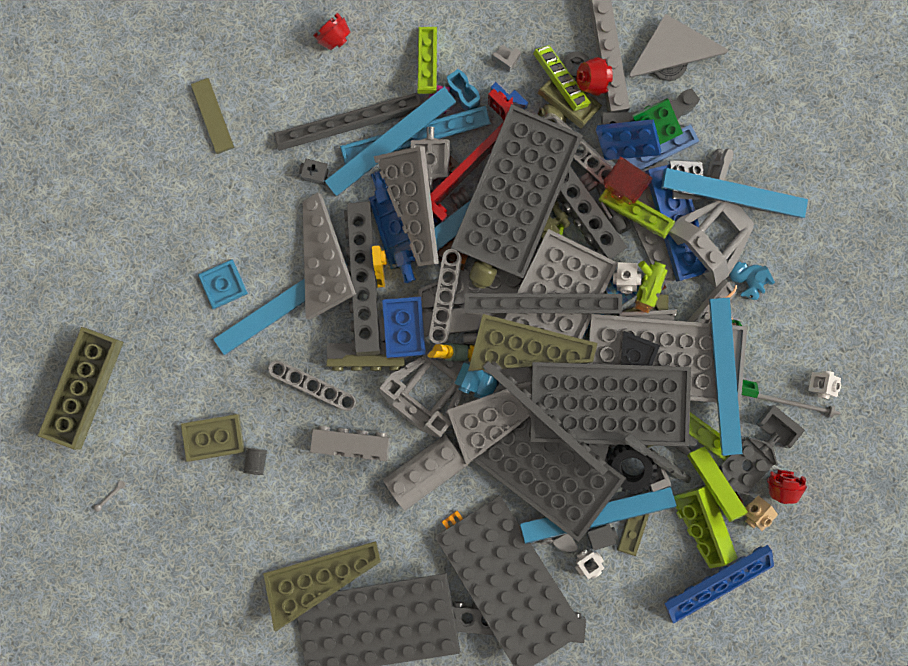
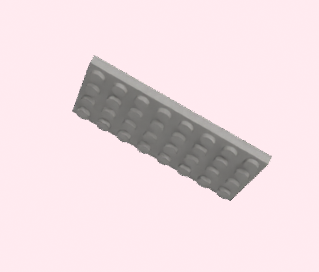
[483,229,618,385]
[587,314,747,404]

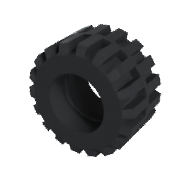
[608,445,658,493]

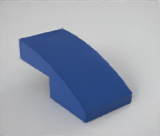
[490,82,528,110]

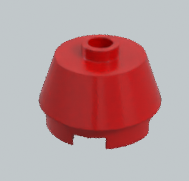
[313,12,350,51]
[577,57,613,96]
[767,470,807,504]

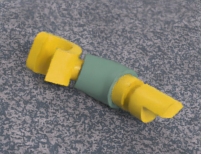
[427,343,475,362]

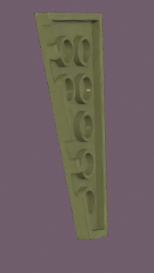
[468,314,598,371]
[263,541,381,632]

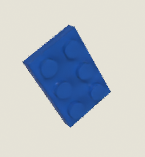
[596,119,662,160]
[382,297,426,358]

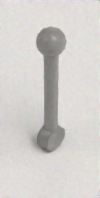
[94,481,126,512]

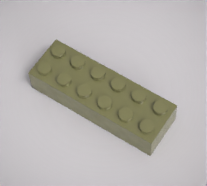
[38,327,124,450]

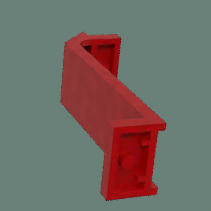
[430,89,513,223]

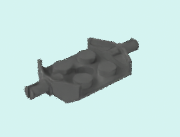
[719,432,781,495]

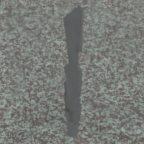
[624,434,691,483]

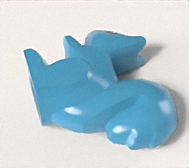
[729,262,775,300]

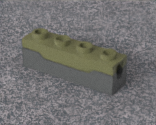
[327,343,405,371]

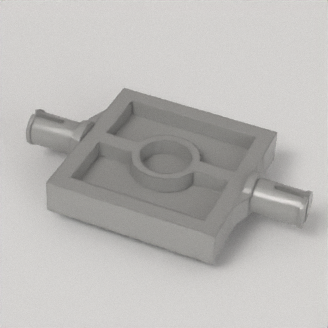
[411,127,450,192]

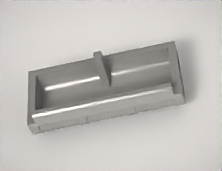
[383,434,468,511]

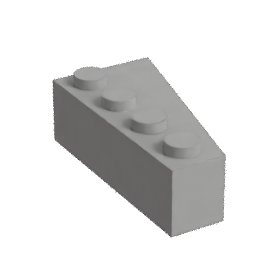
[310,426,391,461]

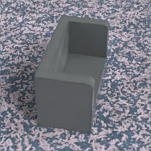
[756,405,805,448]

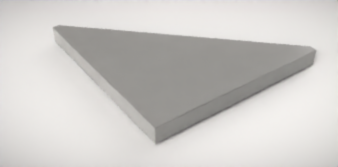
[629,14,728,78]

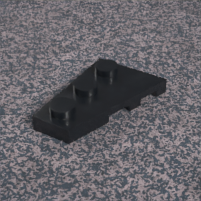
[621,331,660,366]

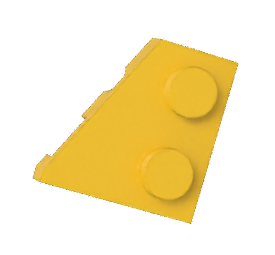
[372,246,387,288]

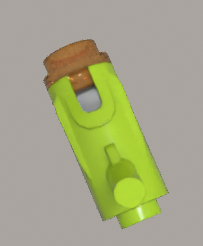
[634,261,668,313]

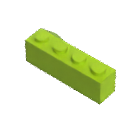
[673,485,738,569]

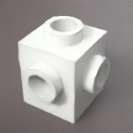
[613,262,642,294]
[808,370,841,399]
[575,549,604,580]

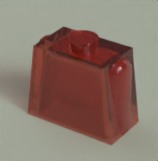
[603,156,653,205]

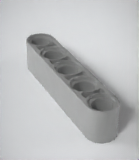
[543,113,615,184]
[429,249,462,344]
[268,360,357,411]

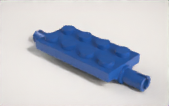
[369,171,416,284]

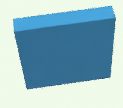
[198,259,248,310]

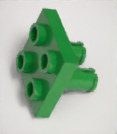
[632,98,683,145]

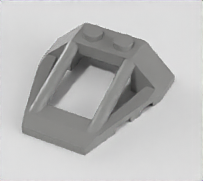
[668,200,754,288]
[379,350,464,438]

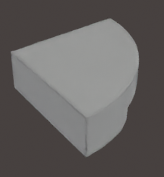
[553,534,579,552]

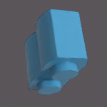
[447,69,480,111]
[454,363,498,398]

